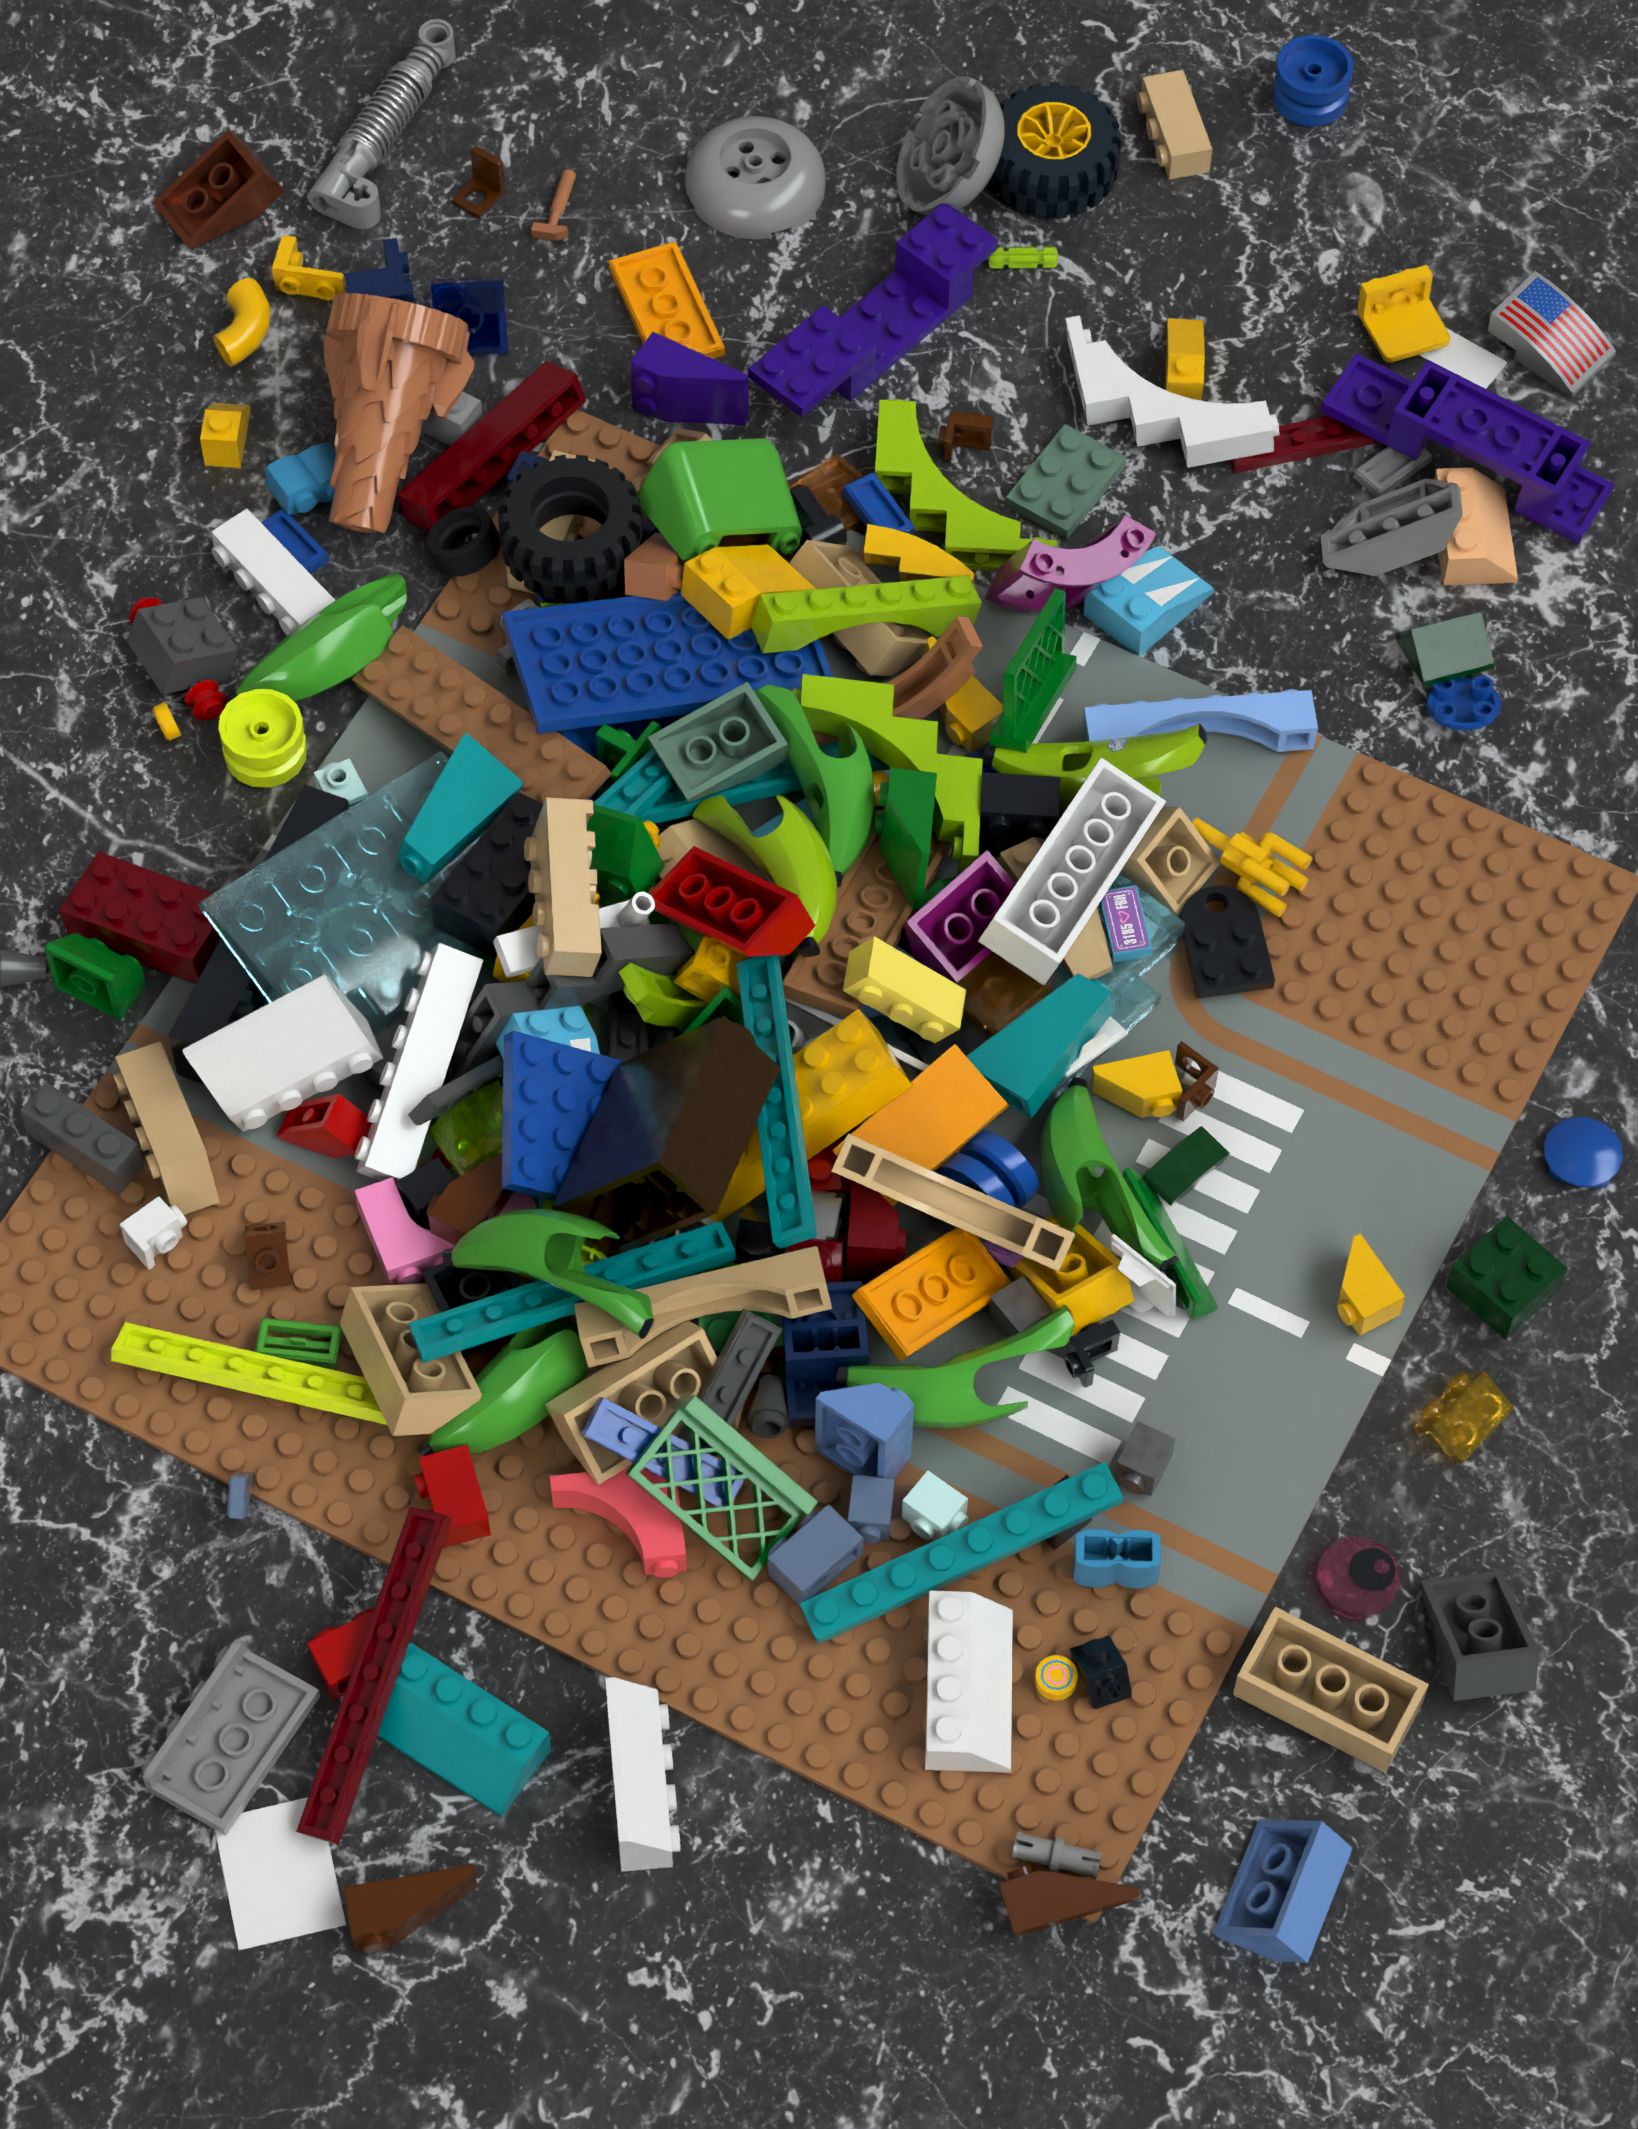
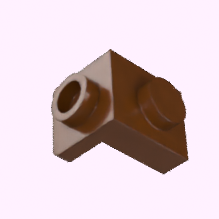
[938,411,993,462]

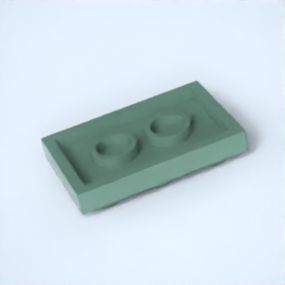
[1005,424,1127,540]

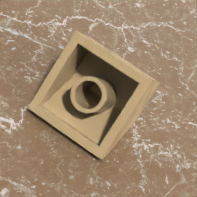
[1118,806,1220,916]

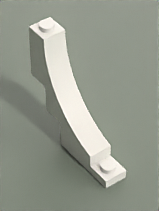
[1066,315,1279,468]

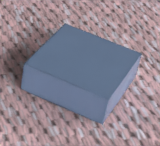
[227,1471,252,1519]

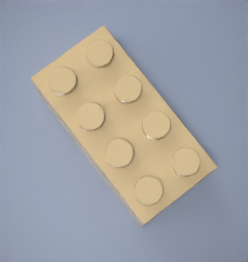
[1233,1607,1429,1773]

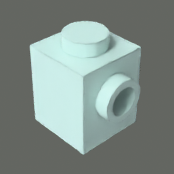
[314,758,371,821]
[902,1471,969,1541]

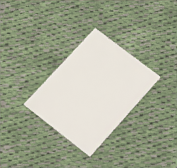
[215,1797,346,1950]

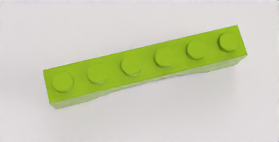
[751,575,982,653]

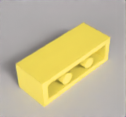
[843,936,966,1043]

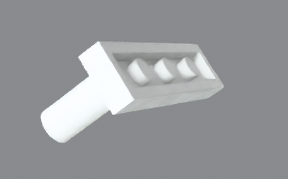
[493,892,655,978]

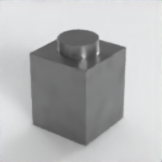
[988,1276,1052,1337]
[1114,1421,1175,1496]

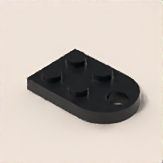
[1181,886,1275,999]

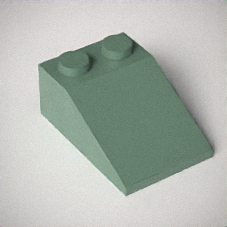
[647,681,788,803]

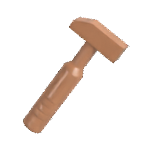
[531,169,576,241]

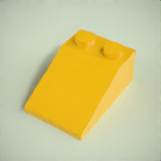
[681,544,816,640]
[1005,1214,1135,1337]

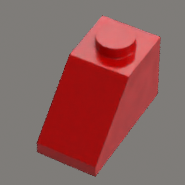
[276,1094,372,1158]

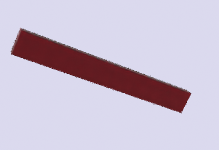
[296,1506,452,1845]

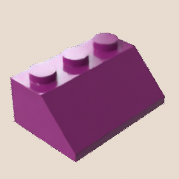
[904,850,1016,984]

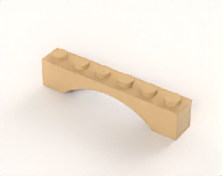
[831,1133,1075,1272]
[574,1246,832,1368]

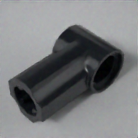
[790,484,847,547]

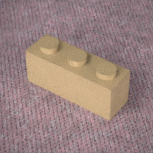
[1137,70,1212,180]

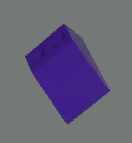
[630,332,749,425]

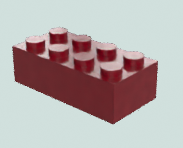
[59,851,235,984]

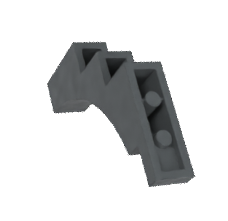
[446,923,693,1082]

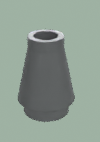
[0,949,46,988]
[748,1374,789,1438]

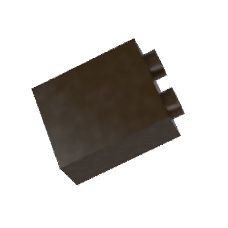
[552,1016,780,1258]

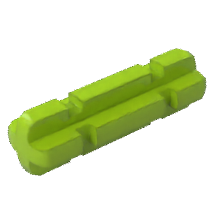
[988,247,1058,269]

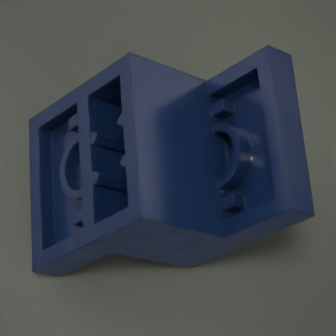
[344,238,414,302]
[781,1281,869,1427]

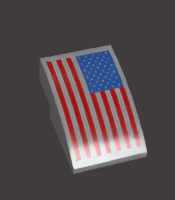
[1487,271,1616,398]

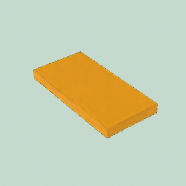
[609,241,725,359]
[832,1044,1009,1207]
[852,1227,1012,1362]

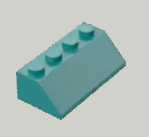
[377,1642,551,1818]

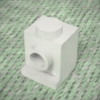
[120,1196,188,1270]

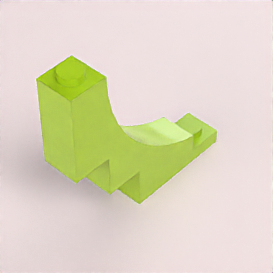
[875,399,1057,571]
[792,674,983,876]

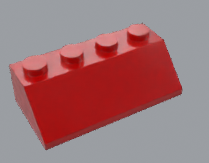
[648,846,816,957]

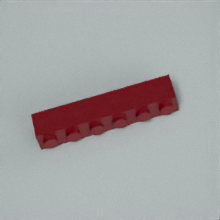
[397,361,586,531]

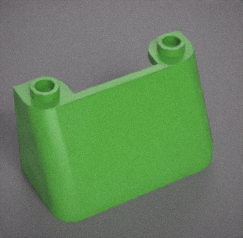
[637,438,802,560]

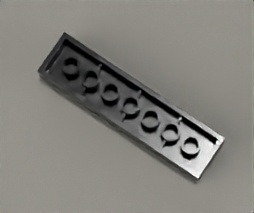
[168,785,357,1085]

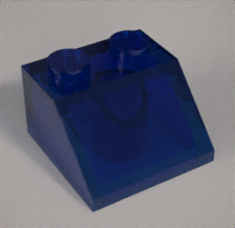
[431,276,508,355]

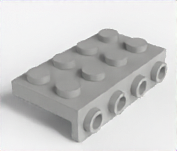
[142,1639,320,1836]

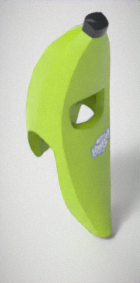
[982,723,1208,812]
[692,794,837,957]

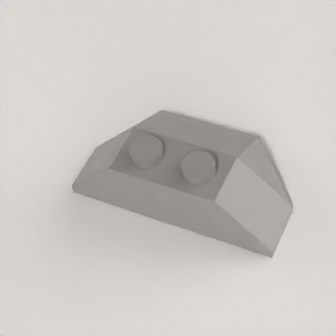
[1321,479,1463,576]

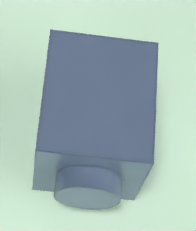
[848,1475,895,1544]

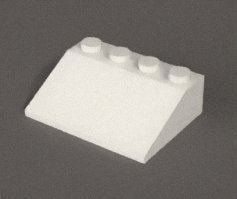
[182,974,383,1132]

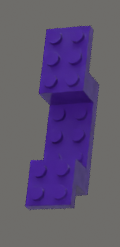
[748,204,998,418]
[1320,353,1615,544]

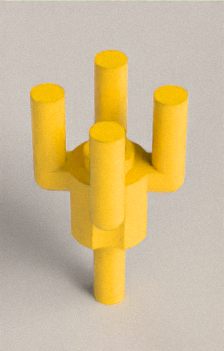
[1192,817,1312,917]

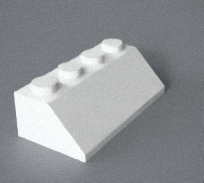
[925,1591,1013,1773]
[605,1677,681,1872]

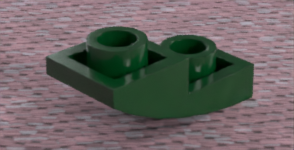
[1142,1126,1230,1206]

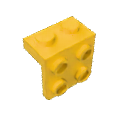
[1357,265,1451,363]

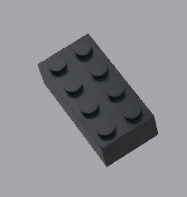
[430,792,544,958]

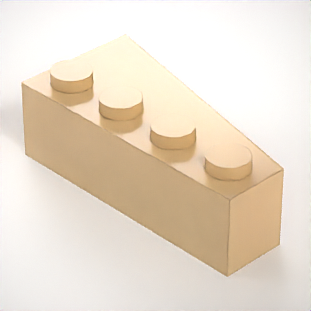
[524,797,602,977]
[113,1041,220,1215]

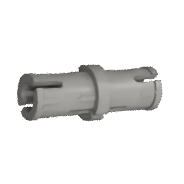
[1011,1831,1102,1879]

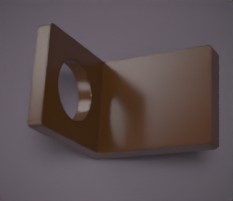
[452,146,505,219]
[1175,1041,1219,1122]
[244,1222,291,1290]

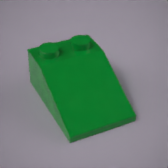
[874,767,937,910]

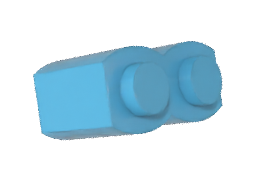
[265,443,336,515]
[1073,1529,1161,1589]

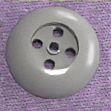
[896,76,1005,216]
[685,116,826,239]

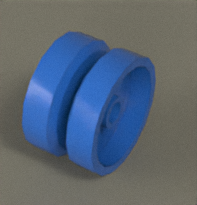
[1272,35,1354,127]
[936,1129,1039,1208]

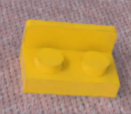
[673,936,749,1004]

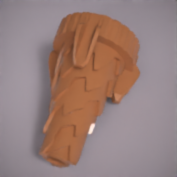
[324,293,475,534]

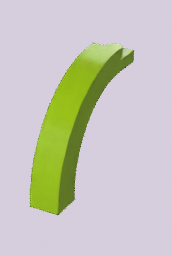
[619,945,800,1027]

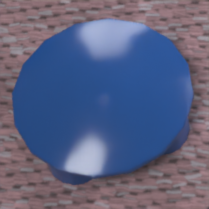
[1426,676,1502,731]
[1544,1117,1623,1189]

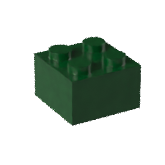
[1446,1216,1567,1340]

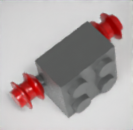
[127,597,238,720]

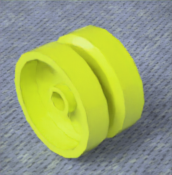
[218,689,307,788]

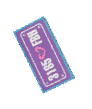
[1100,885,1152,962]

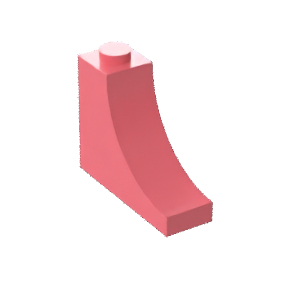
[550,1467,687,1578]

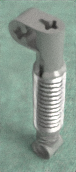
[307,19,456,230]

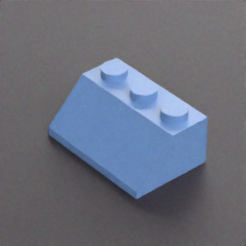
[815,1383,914,1479]
[1213,1819,1353,1963]

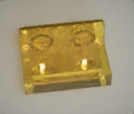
[1414,1371,1514,1464]

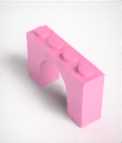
[354,1139,537,1285]

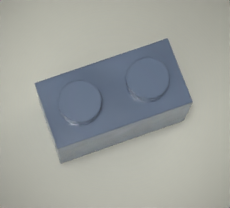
[768,1504,864,1605]

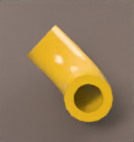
[213,278,271,367]

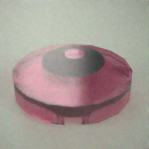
[1316,1537,1401,1620]

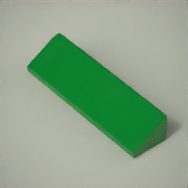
[1122,1167,1218,1320]

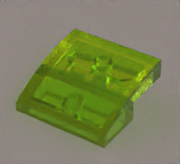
[429,1081,503,1177]

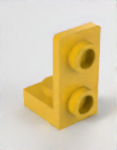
[272,235,346,300]

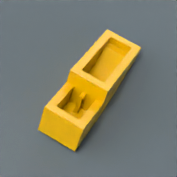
[864,524,974,585]

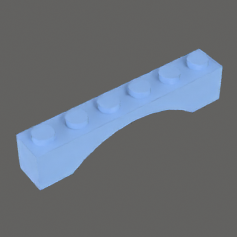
[1082,689,1318,752]

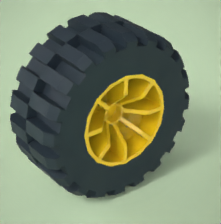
[989,82,1121,219]

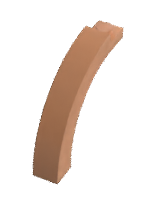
[812,616,983,746]

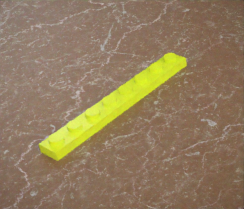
[111,1322,387,1425]

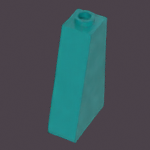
[396,733,524,884]
[966,973,1114,1118]

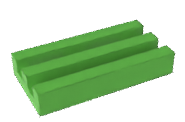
[255,1318,343,1369]

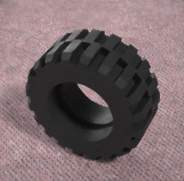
[498,455,643,601]

